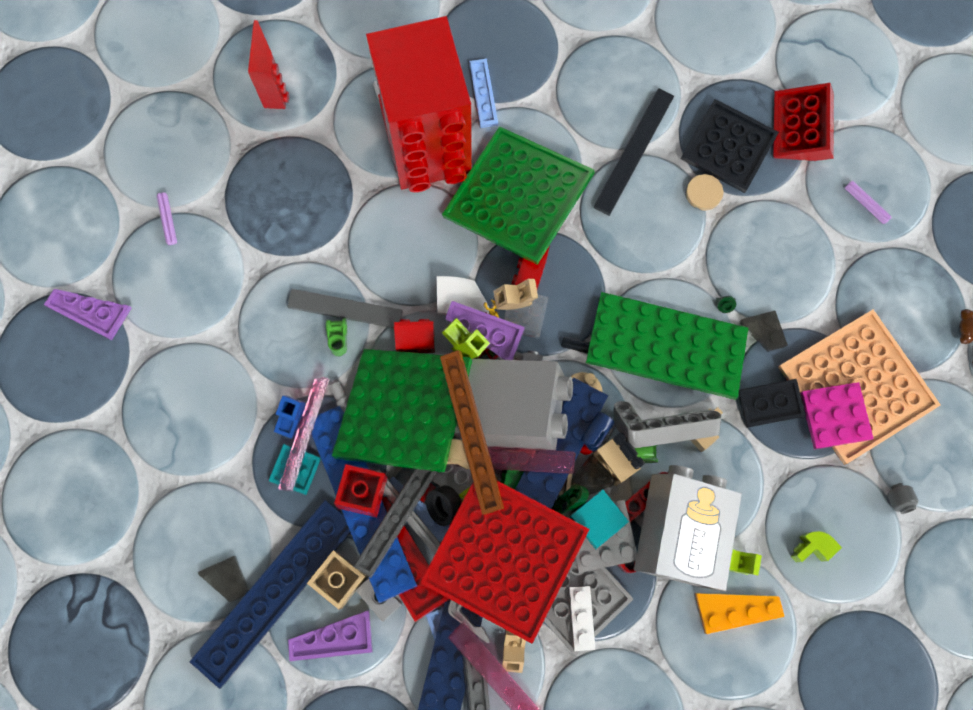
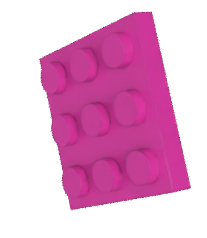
[800,382,874,450]

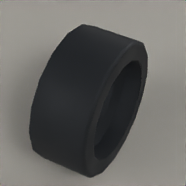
[426,485,462,526]

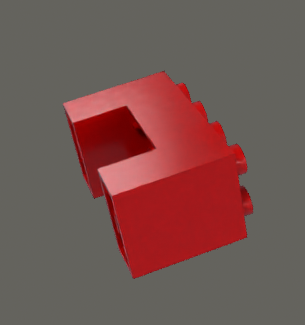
[366,16,472,193]

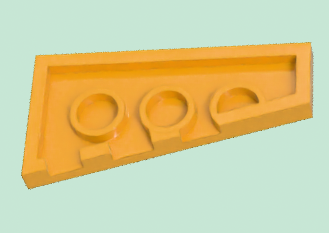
[695,593,785,634]

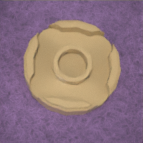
[686,174,724,211]

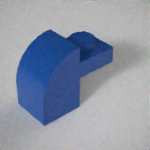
[274,395,305,439]

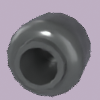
[887,483,919,514]

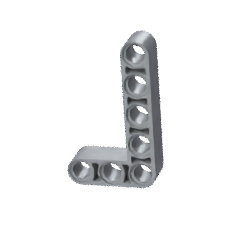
[613,401,721,448]

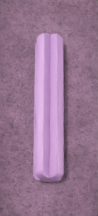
[845,181,891,224]
[156,192,177,245]

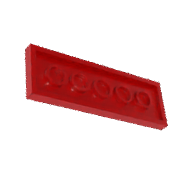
[382,496,450,622]

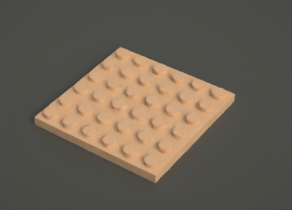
[778,309,941,465]

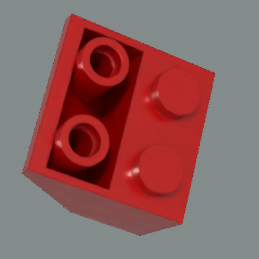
[394,319,435,353]

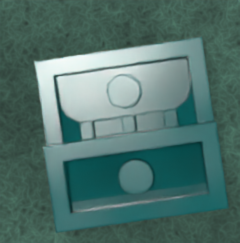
[268,444,321,495]
[570,490,629,550]

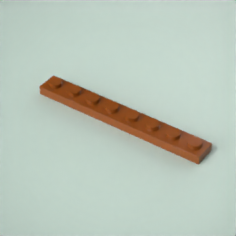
[440,350,504,515]

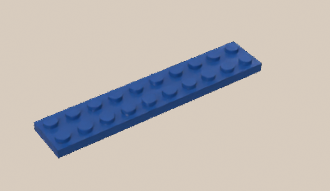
[306,406,417,603]

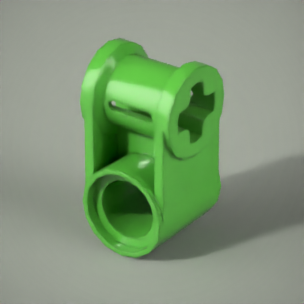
[326,318,348,357]
[634,445,658,463]

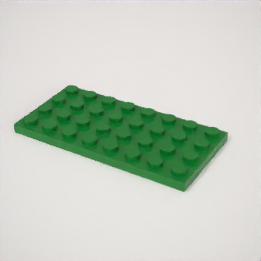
[585,292,749,400]

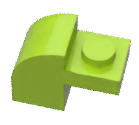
[441,318,490,359]
[791,531,842,563]
[729,550,762,576]

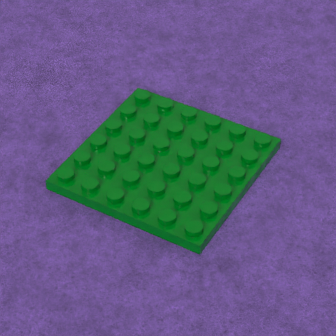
[442,126,595,265]
[332,349,472,472]

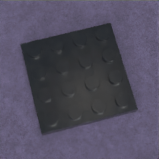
[681,99,779,193]

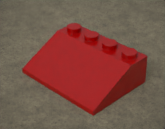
[248,20,289,109]
[773,82,834,161]

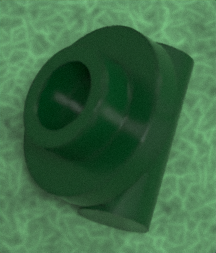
[715,296,737,313]

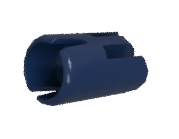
[581,412,614,451]

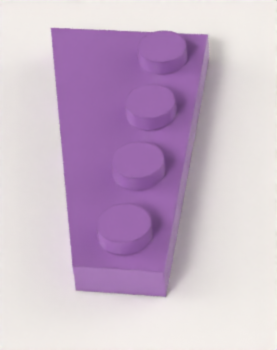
[445,301,525,360]

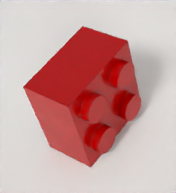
[334,464,387,518]

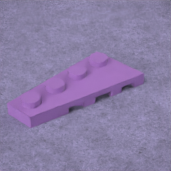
[44,289,132,340]
[288,610,373,661]

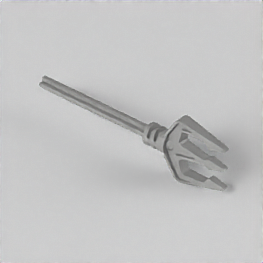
[376,469,504,643]

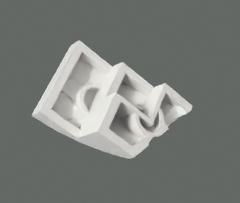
[437,276,490,315]

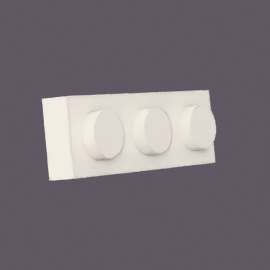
[569,586,595,651]

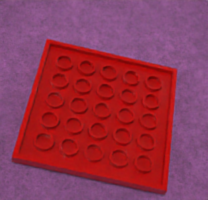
[420,481,590,644]

